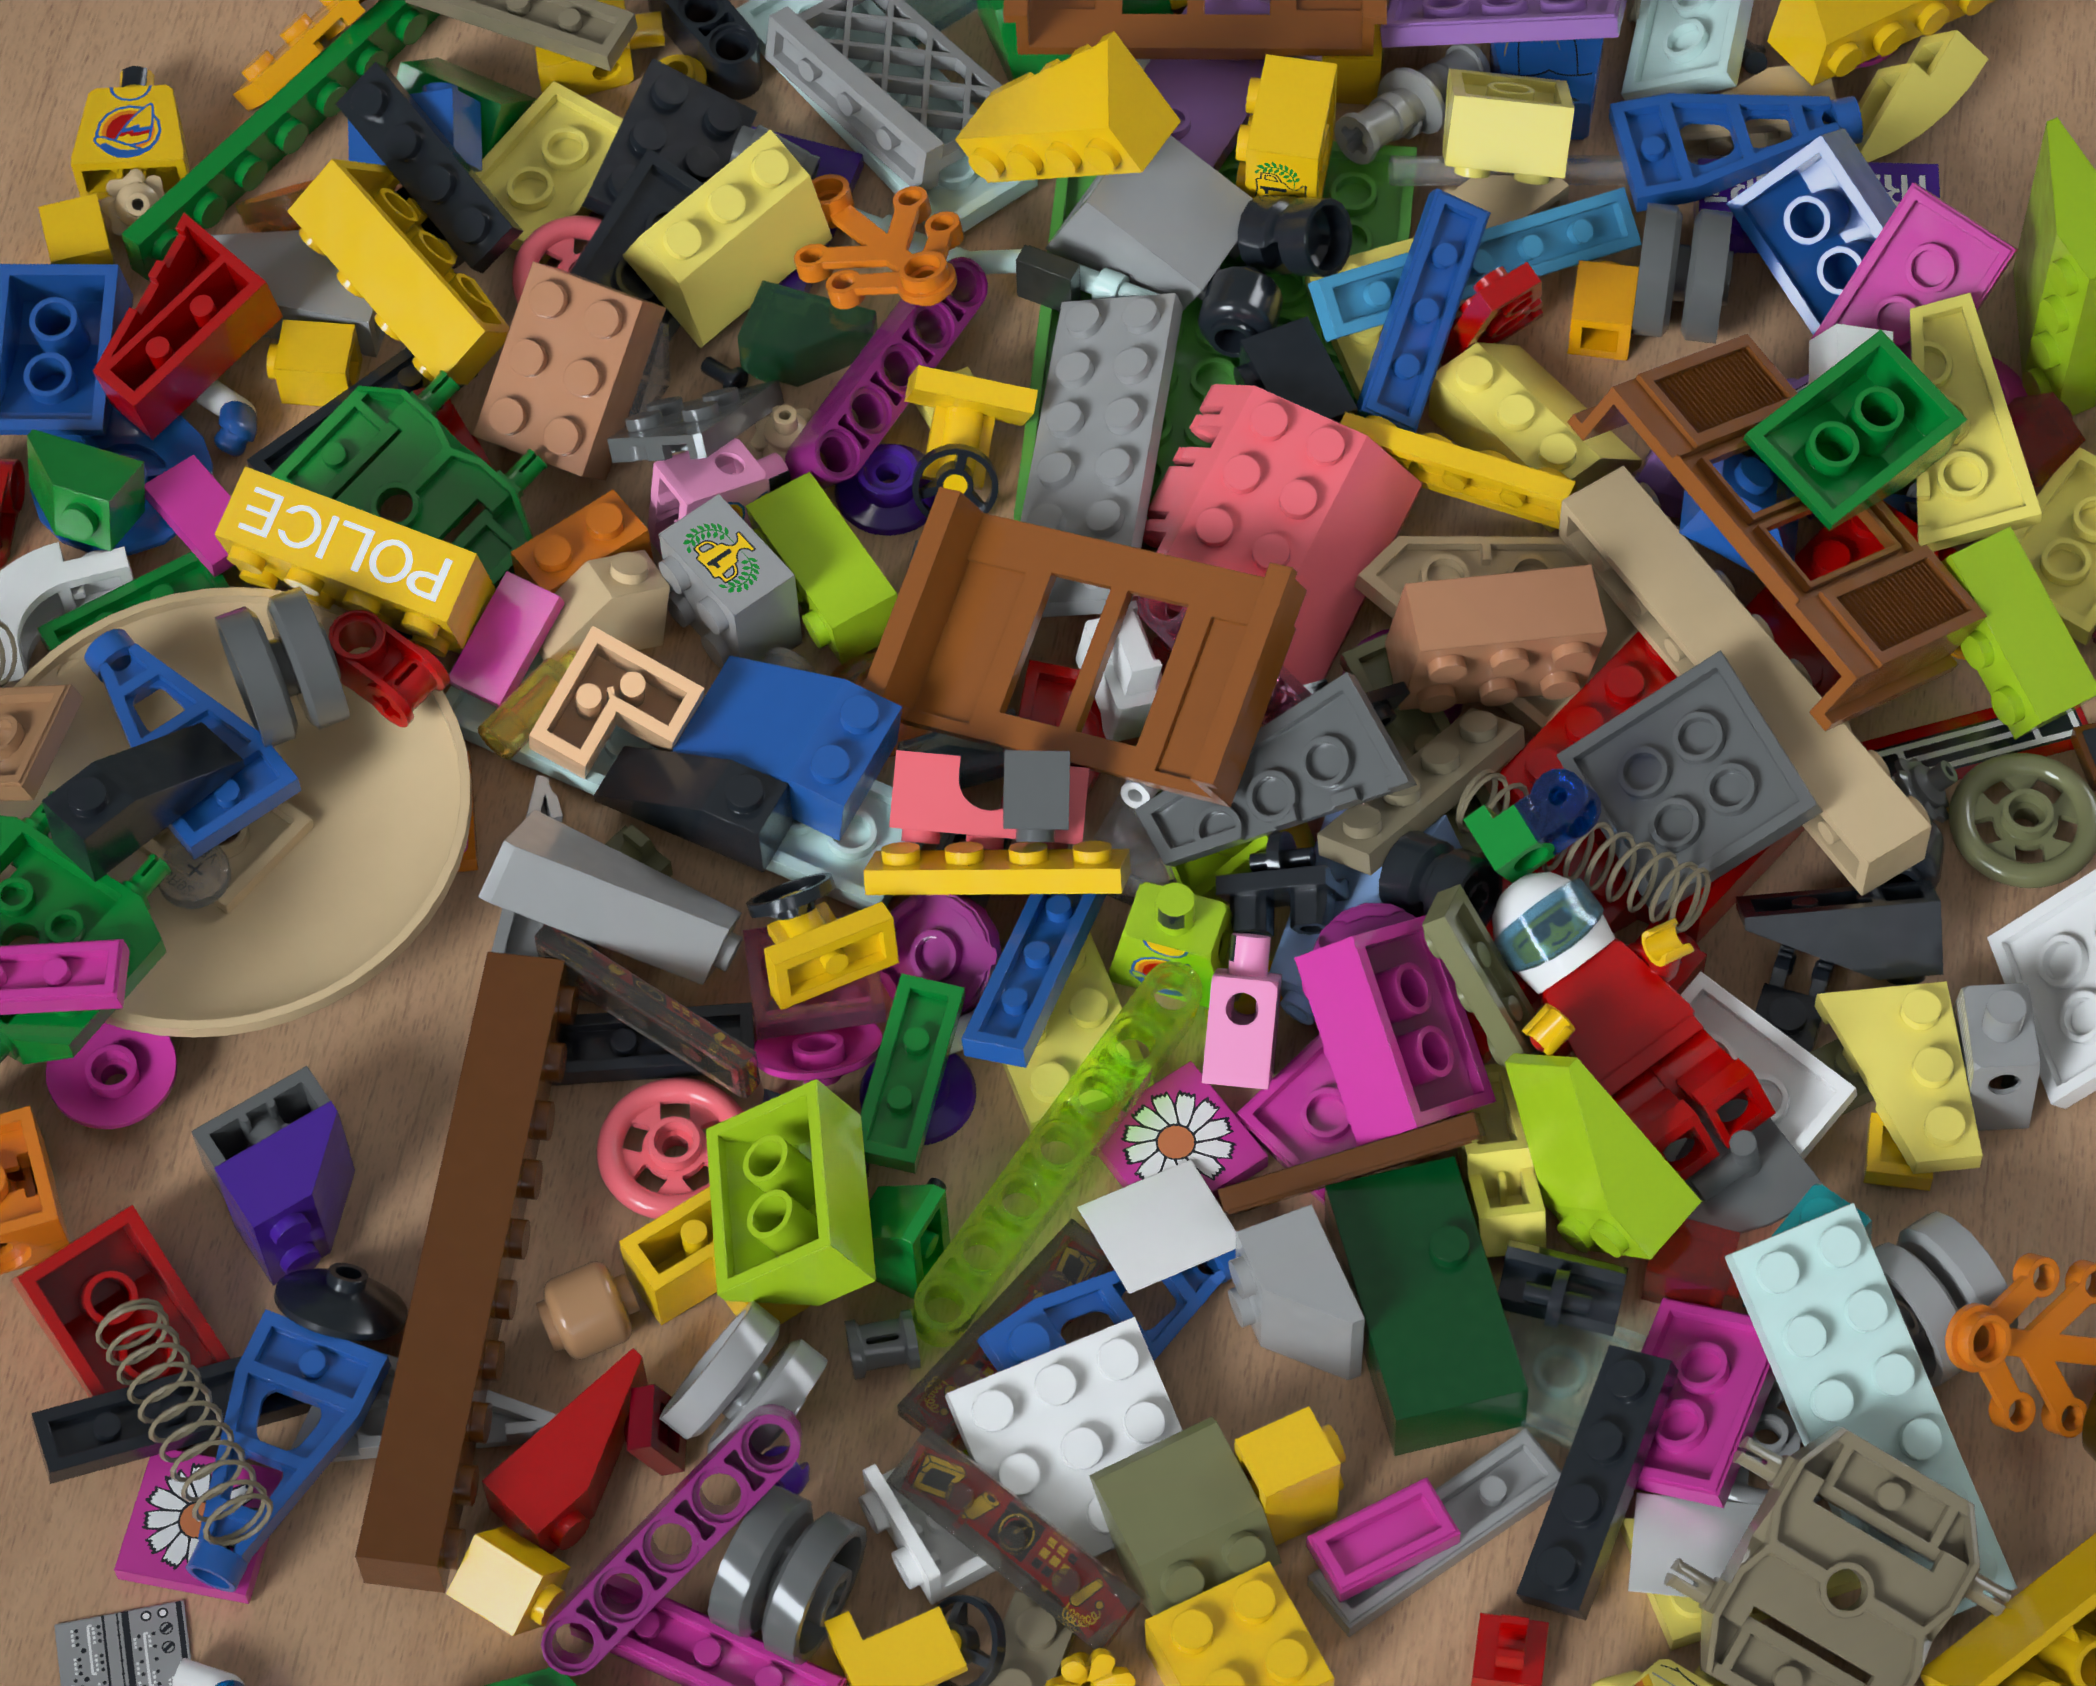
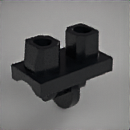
[1216,831,1349,937]
[1498,1240,1629,1336]

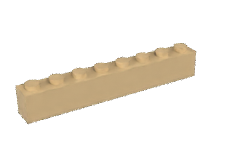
[1559,465,1932,896]

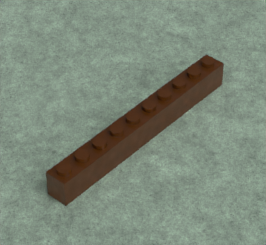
[355,951,579,1593]

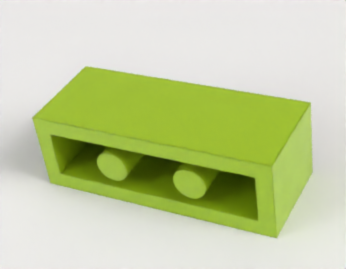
[745,471,898,665]
[1941,526,2096,740]

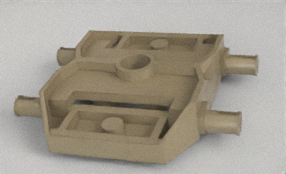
[1664,1426,2012,1686]

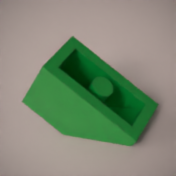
[27,429,145,551]
[869,1184,951,1302]

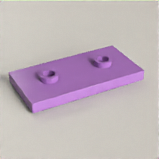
[1144,0,1294,171]
[1380,0,1627,48]

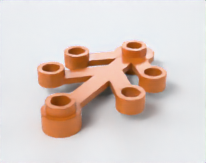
[794,174,964,309]
[1945,1253,2096,1438]

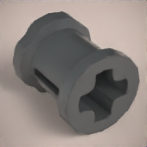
[844,1309,921,1380]

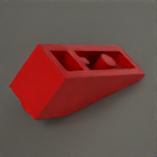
[482,1348,648,1555]

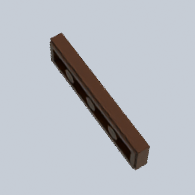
[1218,1112,1486,1214]

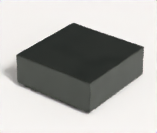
[1016,245,1081,312]

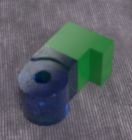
[1463,768,1601,883]

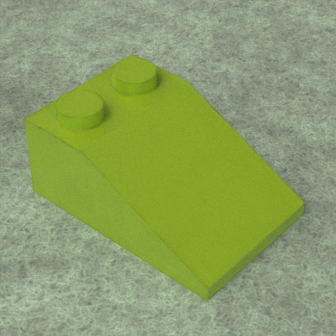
[1504,1053,1702,1260]

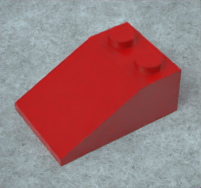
[11,1205,231,1397]

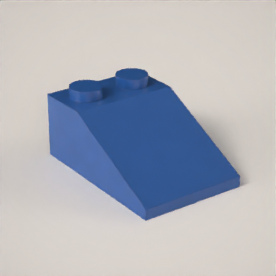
[0,264,133,435]
[671,656,902,841]

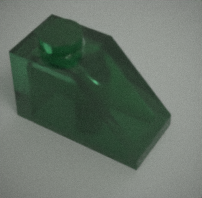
[737,281,878,387]

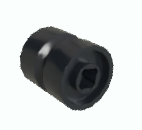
[1238,195,1352,278]
[1379,831,1503,927]

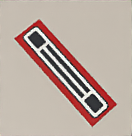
[1860,706,2088,781]

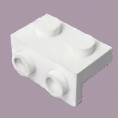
[858,1447,1004,1605]

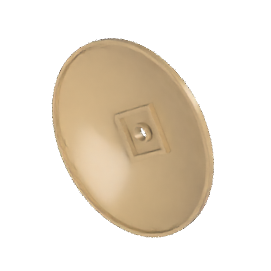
[0,587,472,1038]

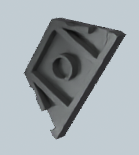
[607,380,784,463]

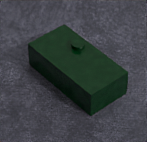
[1325,1156,1529,1456]

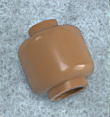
[536,1261,640,1360]

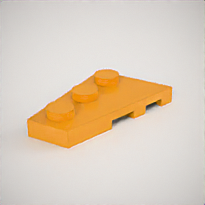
[233,0,366,112]

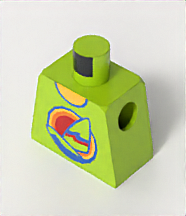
[1108,882,1233,1008]

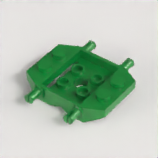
[271,370,548,640]
[0,791,172,1065]

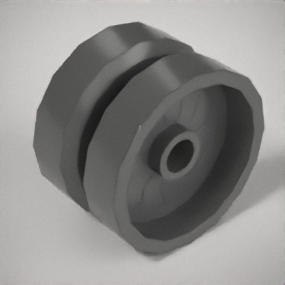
[1631,203,1734,344]
[215,586,350,748]
[708,1485,867,1664]

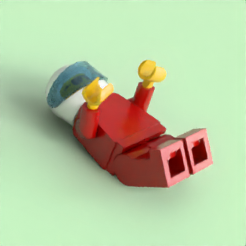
[1492,872,1776,1181]

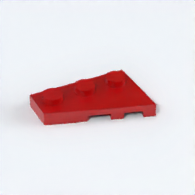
[1440,261,1543,366]

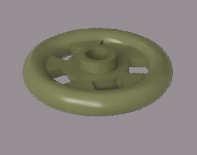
[1949,753,2096,888]

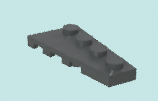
[1135,672,1417,867]

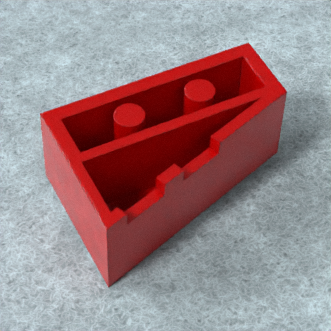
[93,213,283,440]

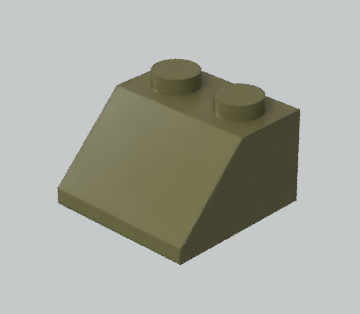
[1089,1417,1282,1616]

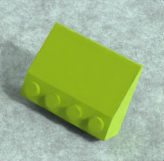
[2013,117,2096,424]

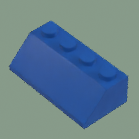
[1726,128,1897,335]

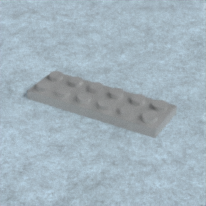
[1021,293,1183,617]

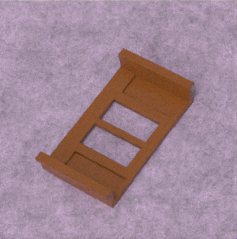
[1003,0,1387,60]
[1567,334,1987,732]
[863,487,1307,807]

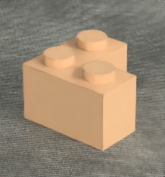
[529,626,704,779]

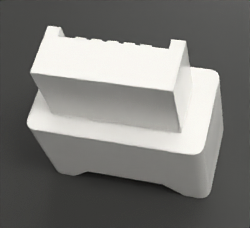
[1075,600,1162,742]

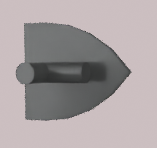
[1675,1099,1823,1236]

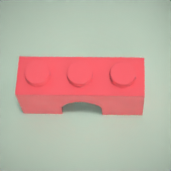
[889,750,1089,850]

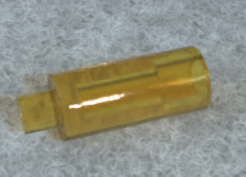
[478,650,577,760]

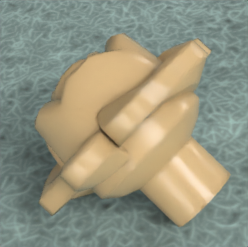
[100,168,165,236]
[751,405,812,462]

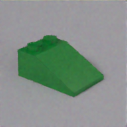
[1743,330,1968,531]

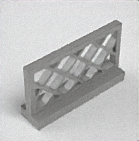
[765,0,1002,191]

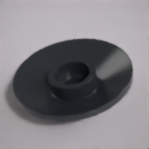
[274,1263,408,1341]

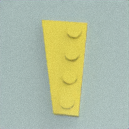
[1910,293,2042,552]

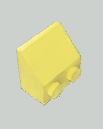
[1442,68,1575,185]

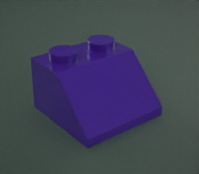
[214,1101,355,1286]

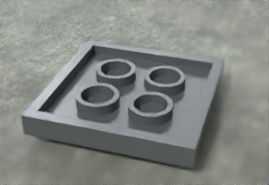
[1556,650,1823,916]

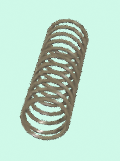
[1456,769,1711,934]
[95,1298,273,1546]

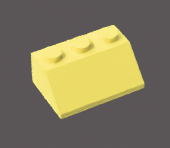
[622,129,833,348]
[1428,342,1642,533]

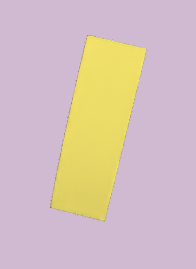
[1855,30,1988,162]
[1451,1063,1546,1258]

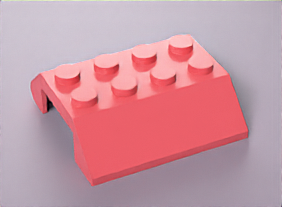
[1132,384,1423,688]

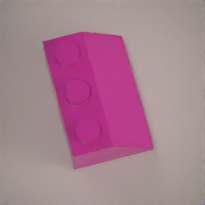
[1294,915,1496,1146]

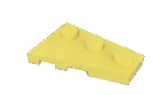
[1814,981,1983,1174]

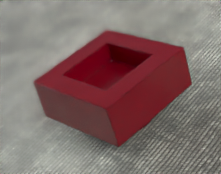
[624,1384,687,1476]

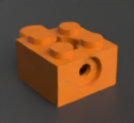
[0,1105,70,1275]

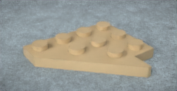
[1354,536,1638,736]

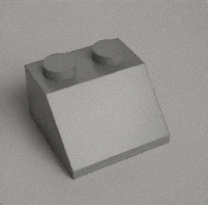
[1228,1204,1365,1380]

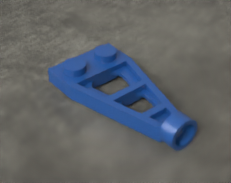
[1609,93,1863,212]
[84,629,302,860]
[976,1249,1236,1372]
[186,1309,391,1592]

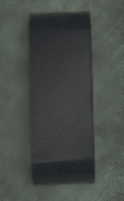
[648,0,762,100]

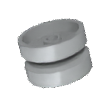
[1874,1211,2019,1387]
[659,1301,828,1455]

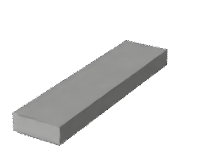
[1307,1428,1562,1637]

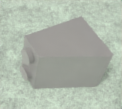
[1045,135,1253,310]

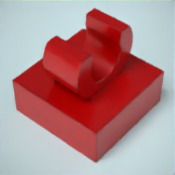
[1471,1613,1549,1686]

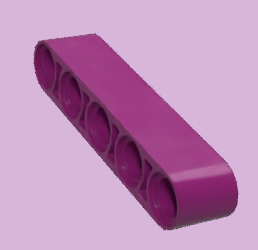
[785,257,988,490]
[541,1404,802,1676]

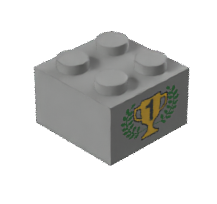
[658,494,803,668]

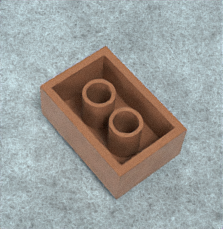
[473,261,666,481]
[1385,564,1608,713]

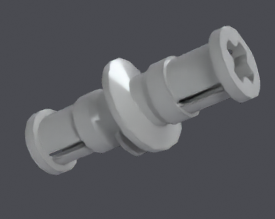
[1334,44,1491,165]

